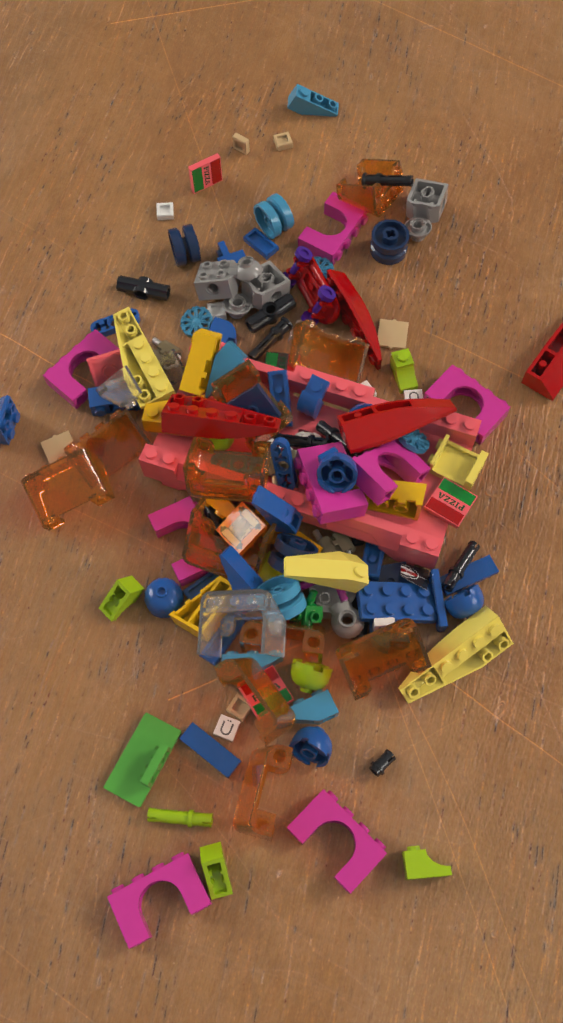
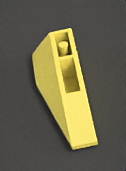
[113,307,176,409]
[398,605,514,704]

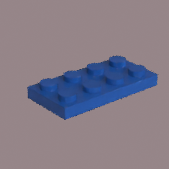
[356,581,438,624]

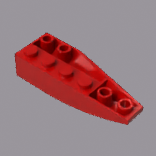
[326,269,382,370]
[521,322,563,401]
[161,393,281,439]
[337,398,457,454]

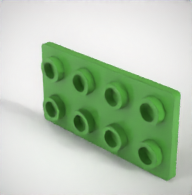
[104,713,181,808]

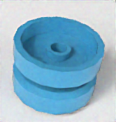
[253,193,294,239]
[255,575,307,623]

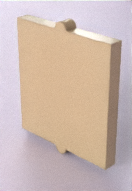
[378,319,409,350]
[40,430,81,470]

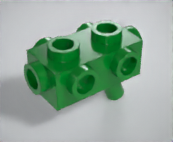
[289,589,323,626]

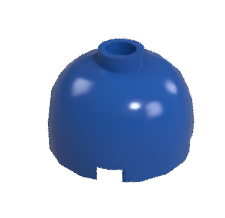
[317,452,358,493]
[144,578,184,618]
[444,584,484,619]
[289,726,332,767]

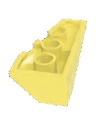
[284,551,369,593]

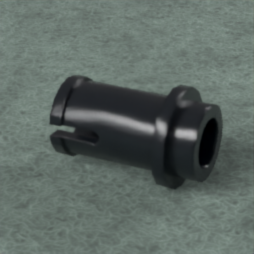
[369,749,396,777]

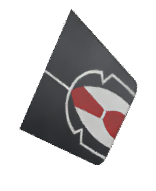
[400,563,429,590]

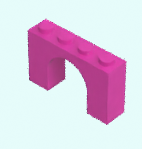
[298,192,368,265]
[43,329,119,409]
[424,364,511,445]
[352,438,431,506]
[293,442,369,524]
[148,496,223,587]
[287,789,387,894]
[107,852,213,949]

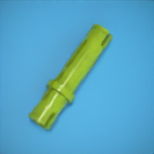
[147,807,213,828]

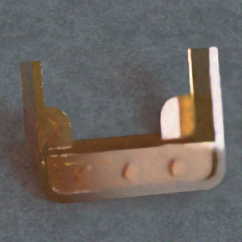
[182,498,277,579]

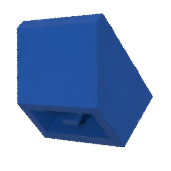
[0,395,20,445]

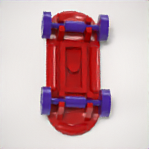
[283,246,340,328]

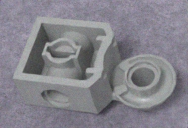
[404,178,448,242]
[194,256,263,301]
[223,260,290,319]
[307,584,364,639]

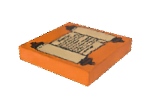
[216,501,269,556]

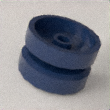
[370,220,409,265]
[168,224,201,267]
[268,533,318,574]

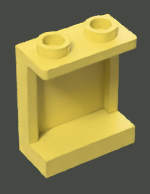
[427,434,489,491]

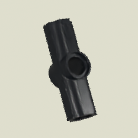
[116,275,171,301]
[245,293,296,333]

